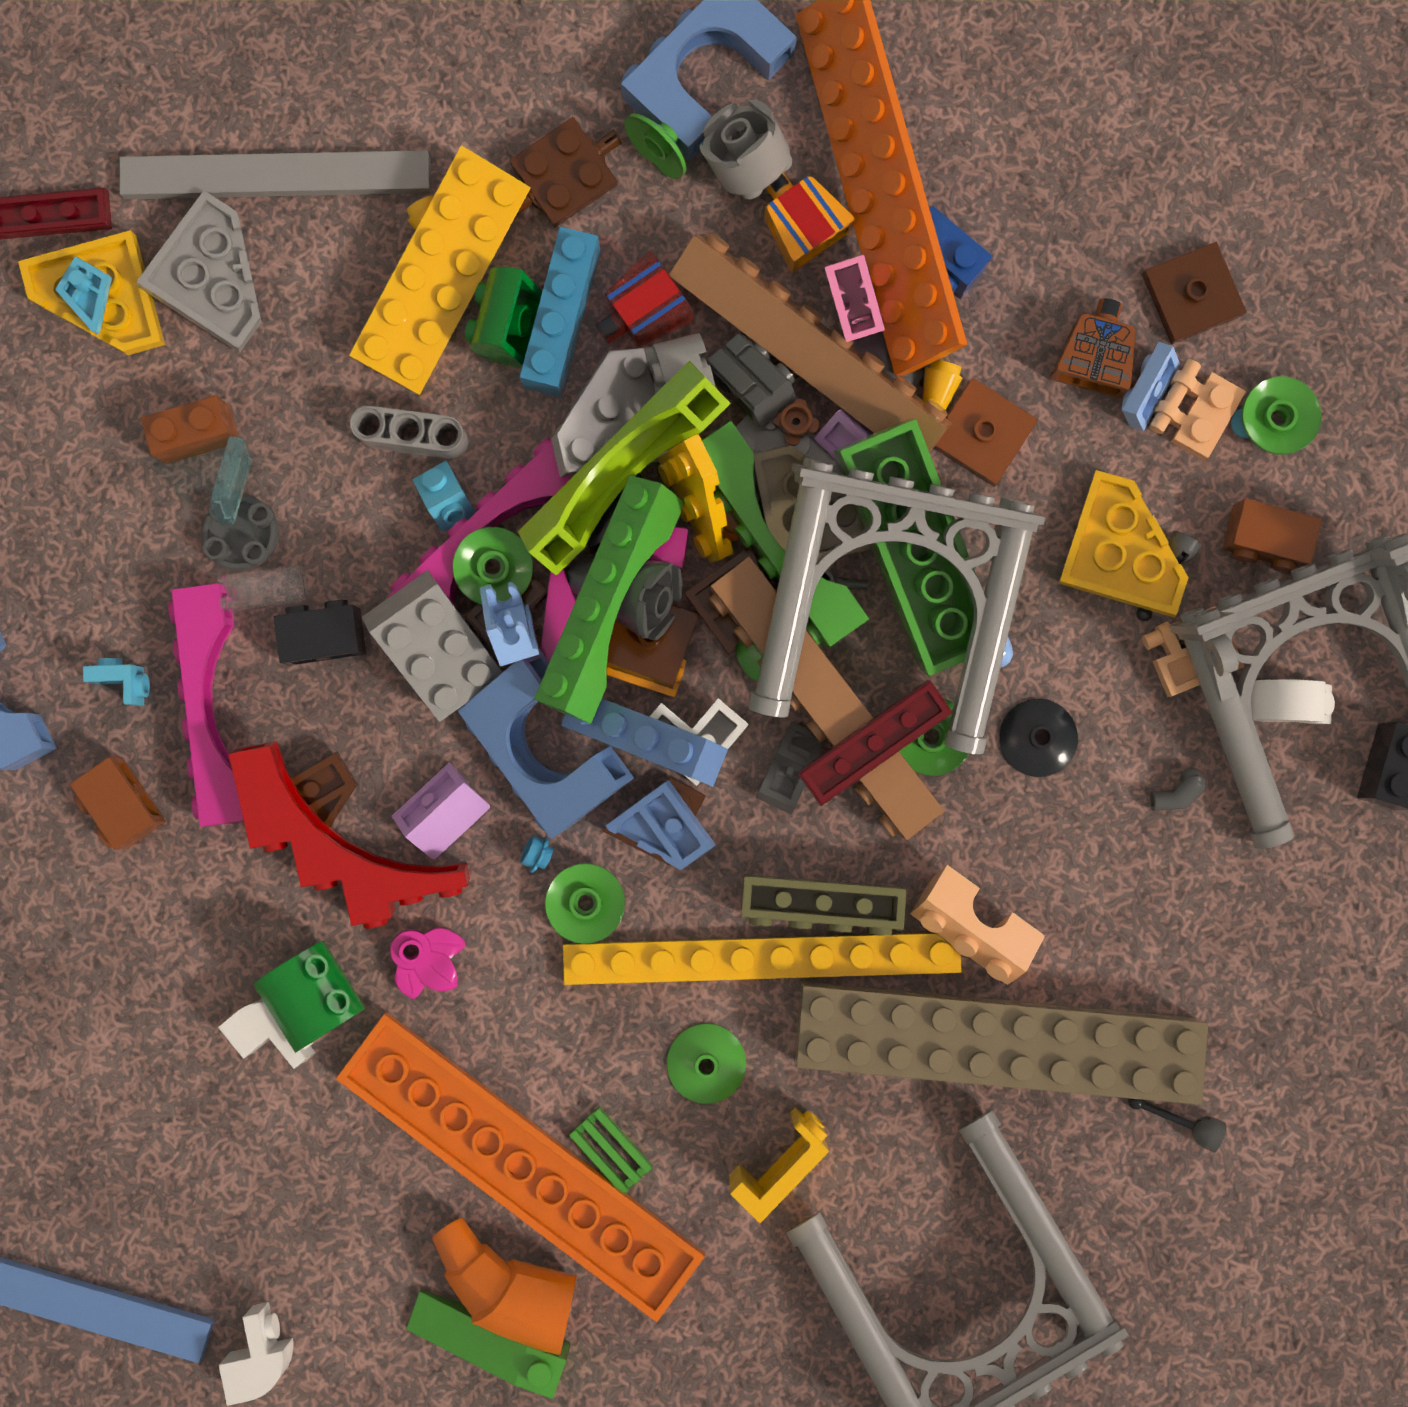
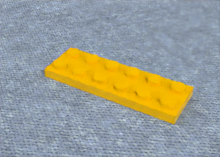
[349,145,531,395]

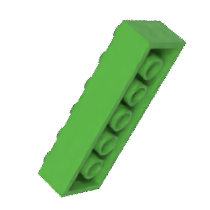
[833,419,977,676]

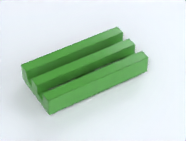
[569,1106,653,1194]

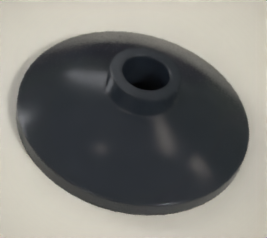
[999,699,1078,777]

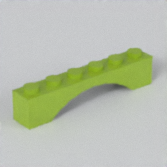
[518,360,731,576]

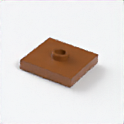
[934,378,1038,487]

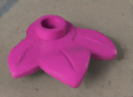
[390,927,466,999]

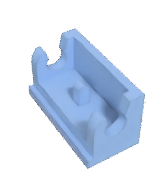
[479,582,539,667]

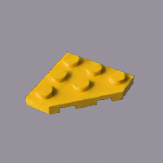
[18,230,165,355]
[658,434,733,563]
[1059,470,1189,618]

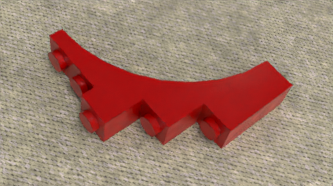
[229,741,470,929]

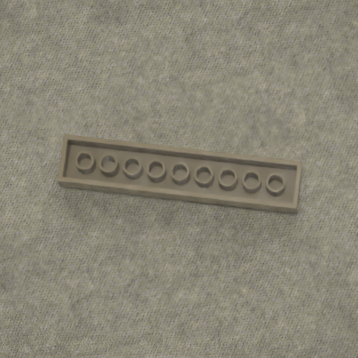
[794,981,1208,1105]

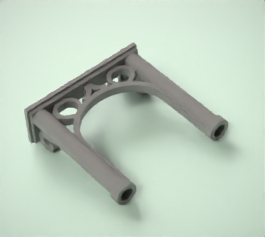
[748,458,1046,754]
[1169,533,1408,849]
[785,1110,1129,1407]

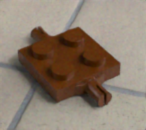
[509,117,622,228]

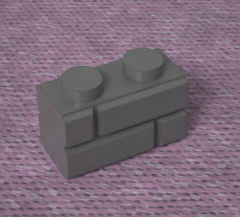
[707,333,796,427]

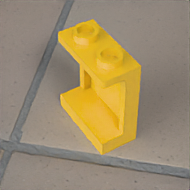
[729,1107,829,1223]

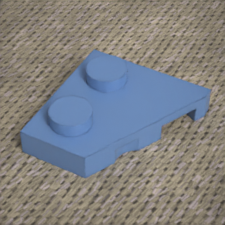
[606,780,716,870]

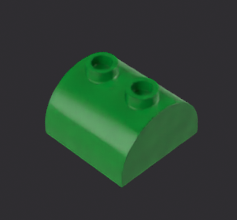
[465,267,542,369]
[253,940,366,1053]

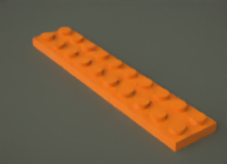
[795,0,968,377]
[336,1012,705,1323]

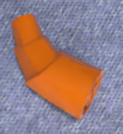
[432,1218,577,1356]

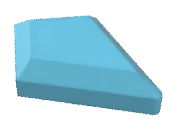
[55,256,112,334]

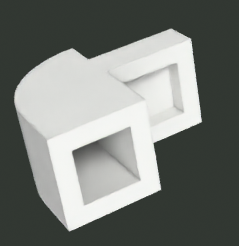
[1251,679,1335,724]
[218,999,316,1069]
[219,1302,293,1406]

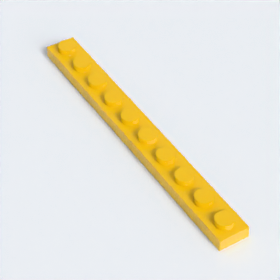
[563,932,961,985]

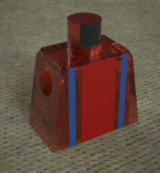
[595,250,694,347]

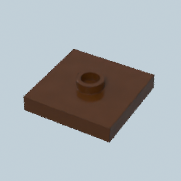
[1142,241,1247,345]
[607,605,699,689]

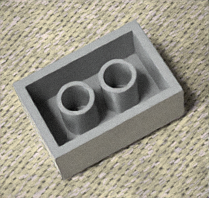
[362,570,503,722]

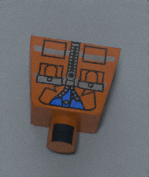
[1049,298,1136,398]

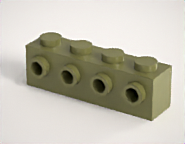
[740,874,907,935]

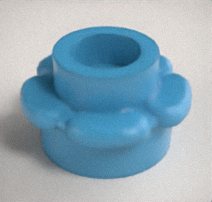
[520,835,553,873]

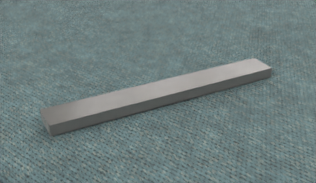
[120,150,431,199]

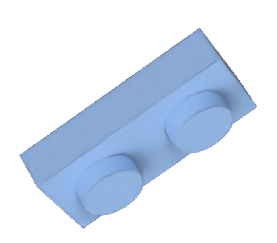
[1122,342,1180,432]

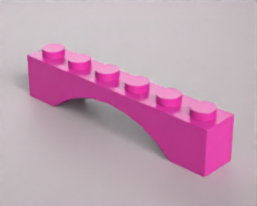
[386,437,573,605]
[168,583,244,827]

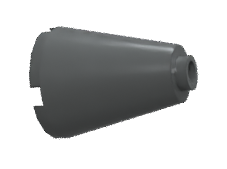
[568,556,683,640]

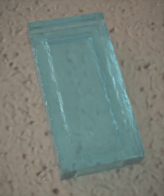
[210,436,252,525]

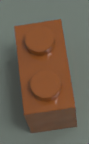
[140,395,240,464]
[1222,498,1322,573]
[69,757,166,850]

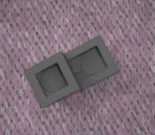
[756,721,826,814]

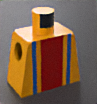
[764,172,855,273]

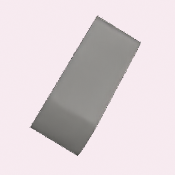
[350,406,469,459]

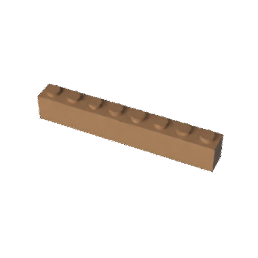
[669,233,952,453]
[708,557,944,841]

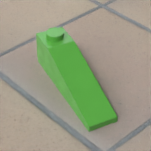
[406,1289,571,1399]

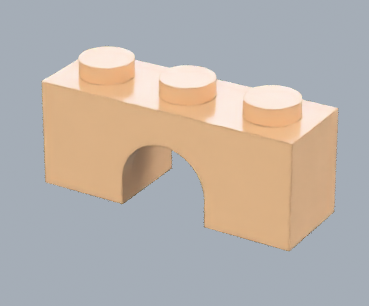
[910,865,1045,985]

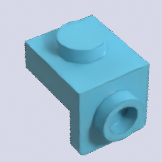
[412,461,476,532]
[83,658,150,706]

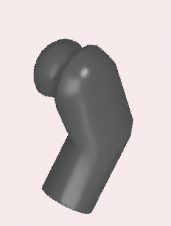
[1150,768,1206,811]

